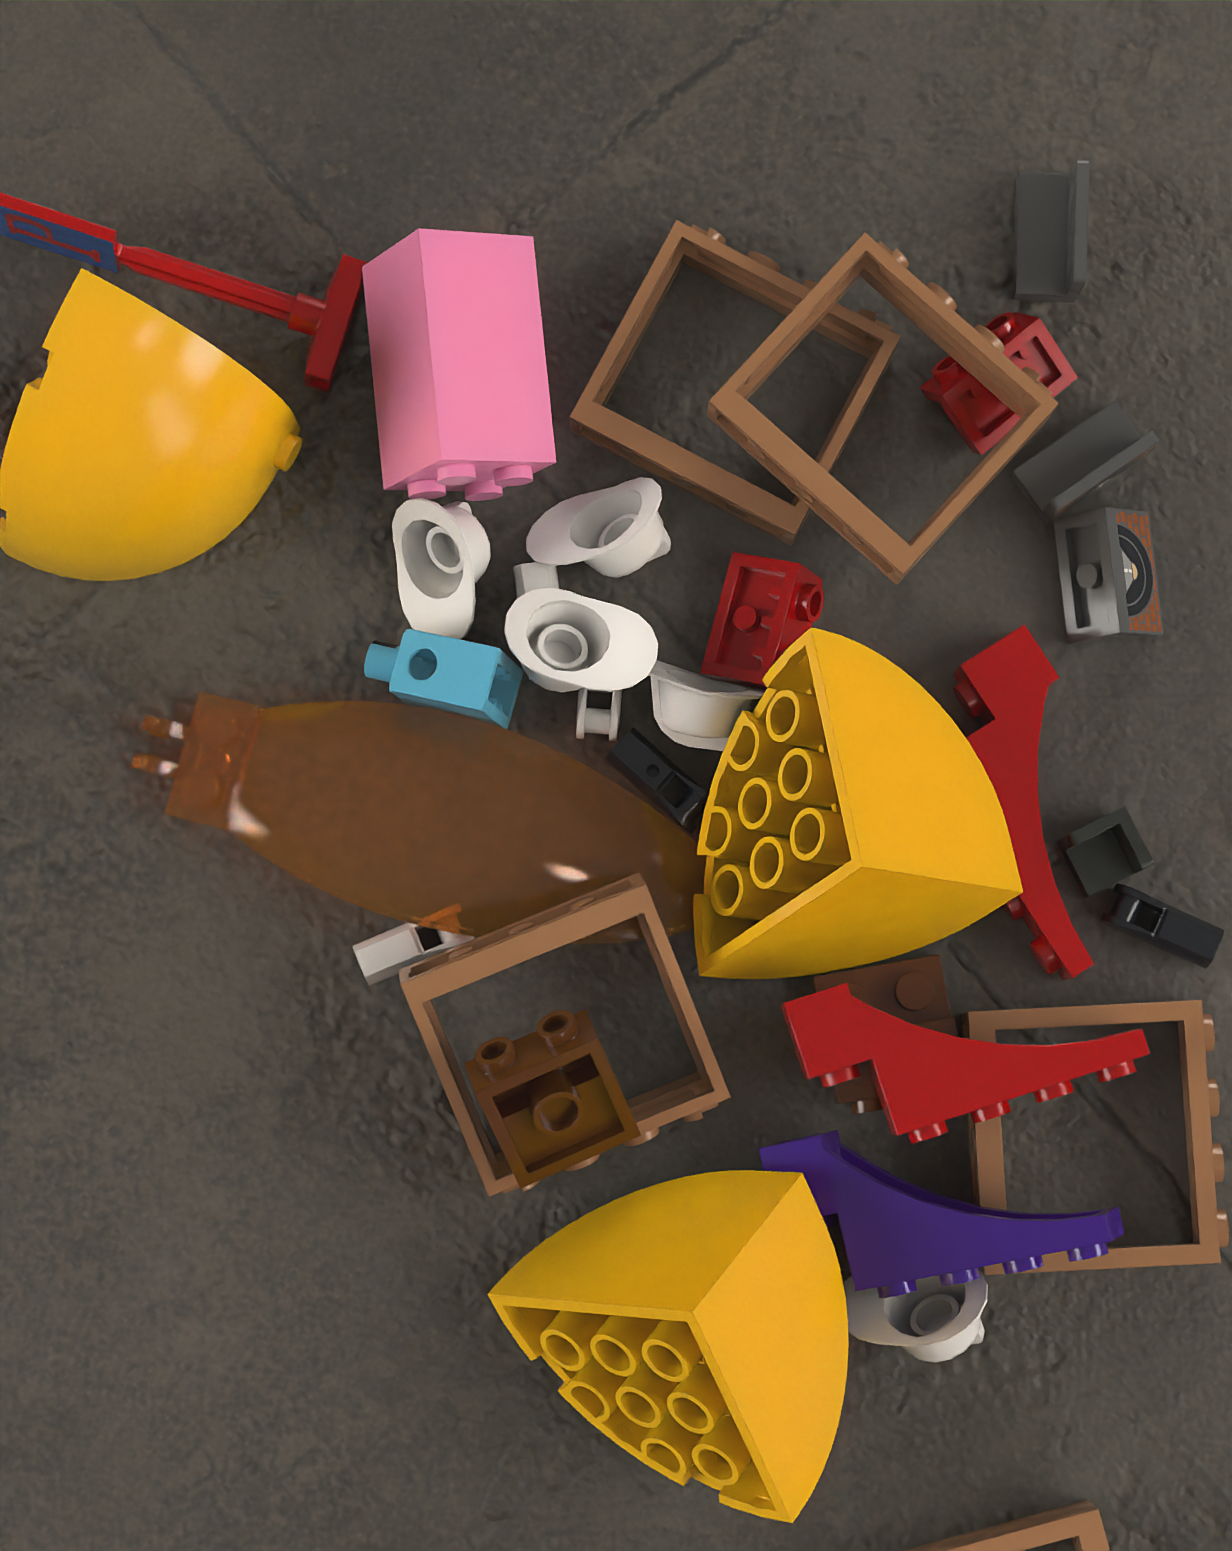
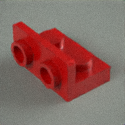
[920,312,1078,455]
[700,552,824,689]

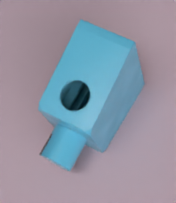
[364,629,524,731]

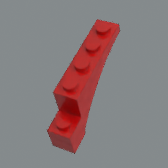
[953,624,1094,981]
[781,983,1151,1144]

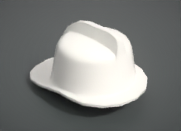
[526,477,671,578]
[392,498,491,640]
[504,587,658,693]
[648,661,766,751]
[843,1269,988,1363]

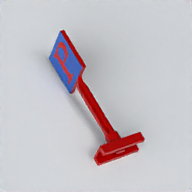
[0,192,367,393]

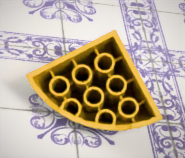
[0,268,303,581]
[693,627,1023,979]
[487,1170,849,1523]

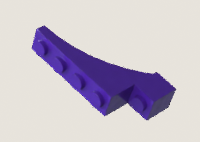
[759,1130,1124,1298]

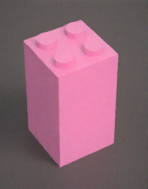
[362,228,556,501]

